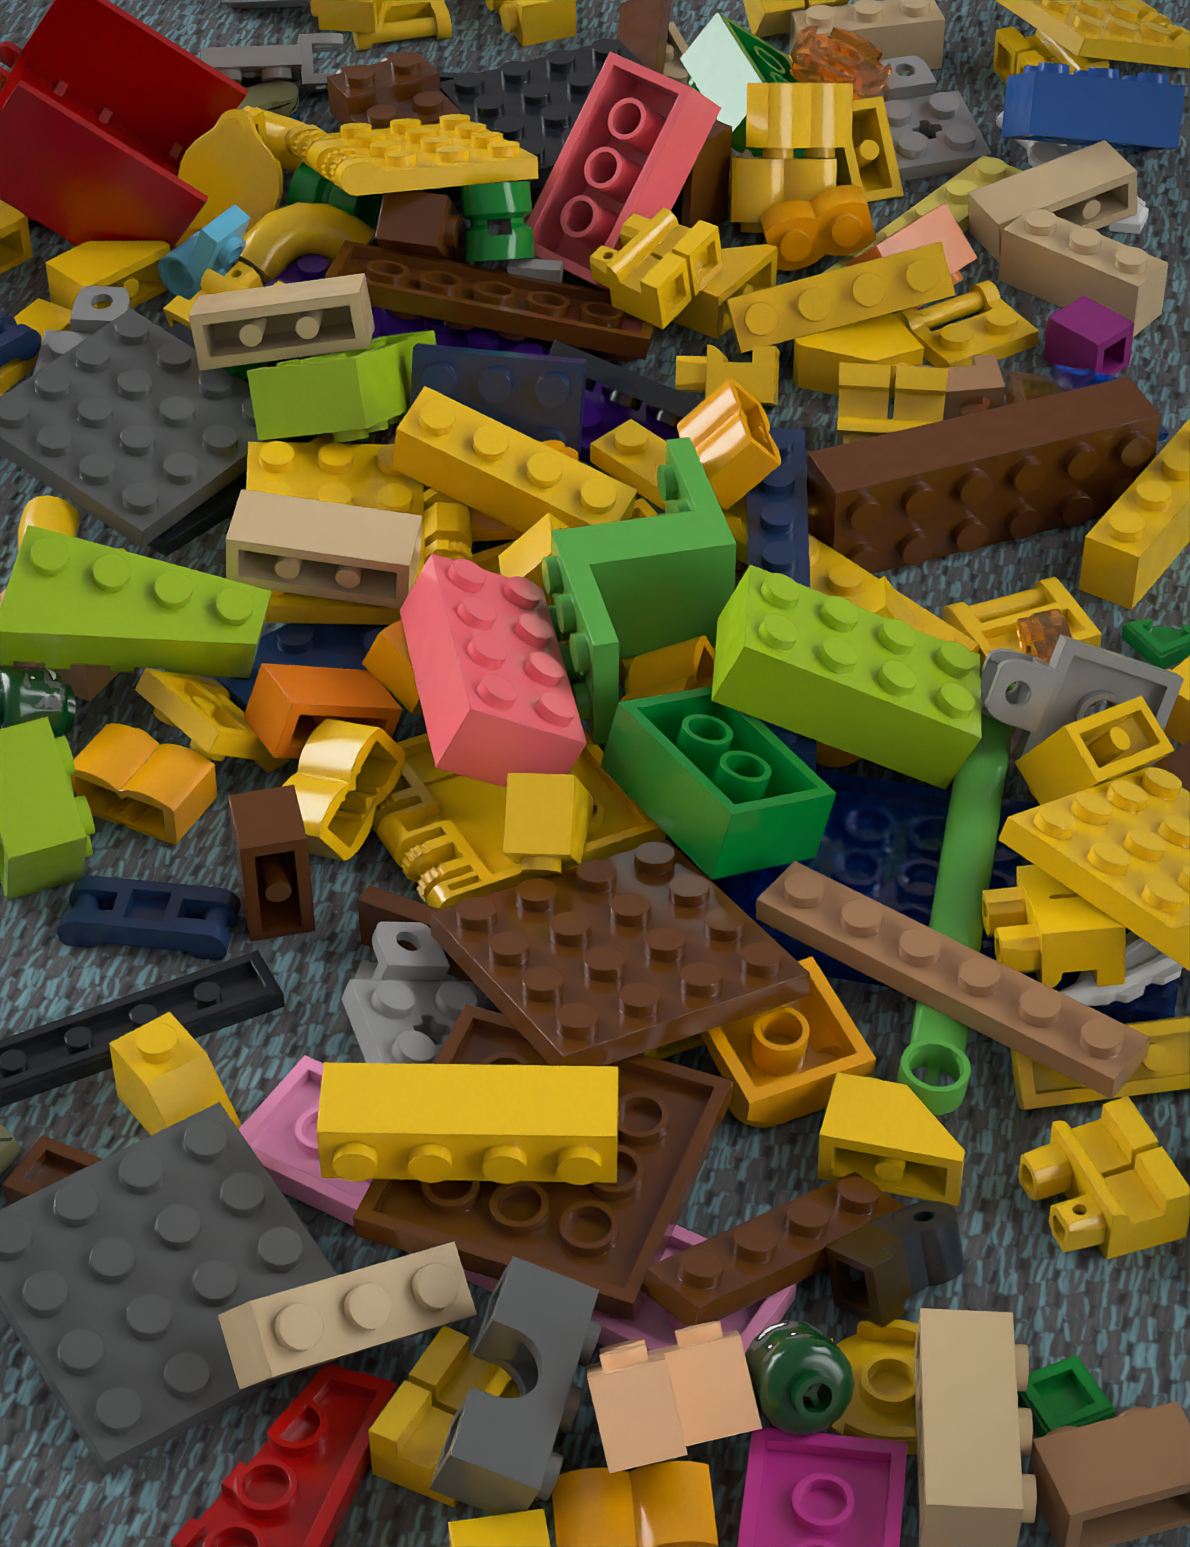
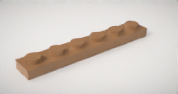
[756,861,1150,1099]

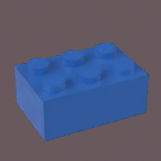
[1001,62,1185,152]

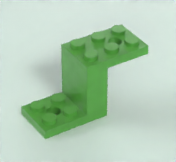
[542,437,736,745]

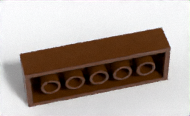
[806,377,1161,574]

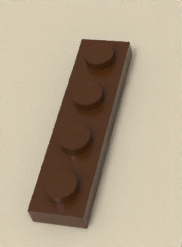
[642,1172,904,1327]

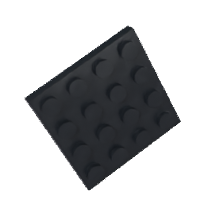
[440,39,646,189]

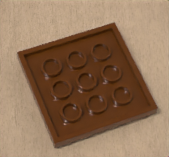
[430,839,810,1066]
[353,1004,733,1321]

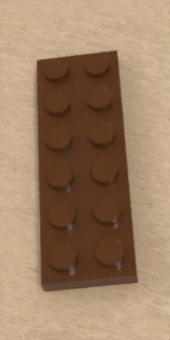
[324,240,656,362]

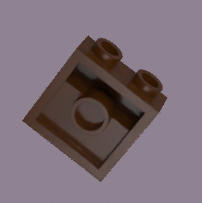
[327,52,462,130]

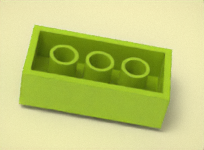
[711,565,982,790]

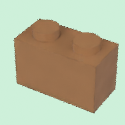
[1028,1401,1190,1547]

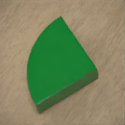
[1121,619,1190,669]

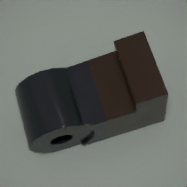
[824,1201,965,1327]

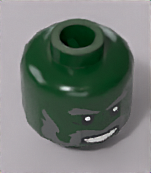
[0,666,76,738]
[745,1321,855,1435]

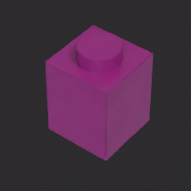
[1044,296,1135,386]

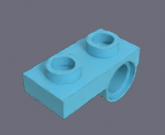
[158,204,251,300]

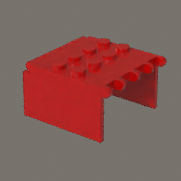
[0,0,248,251]

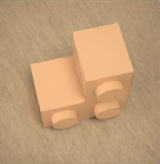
[587,1321,762,1473]

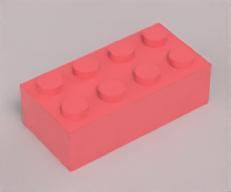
[526,52,721,292]
[399,553,587,788]

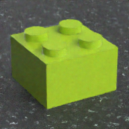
[0,716,95,900]

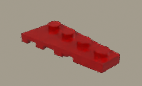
[171,1363,398,1547]

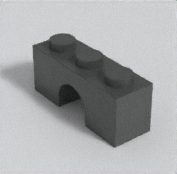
[429,1256,602,1515]

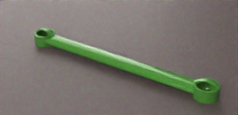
[896,683,1018,1115]

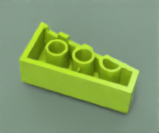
[247,330,436,442]
[0,524,272,678]

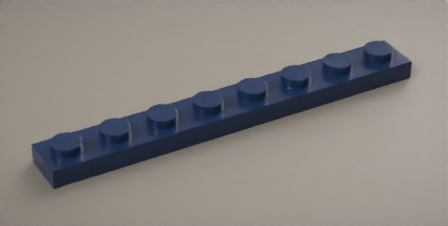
[746,427,817,772]

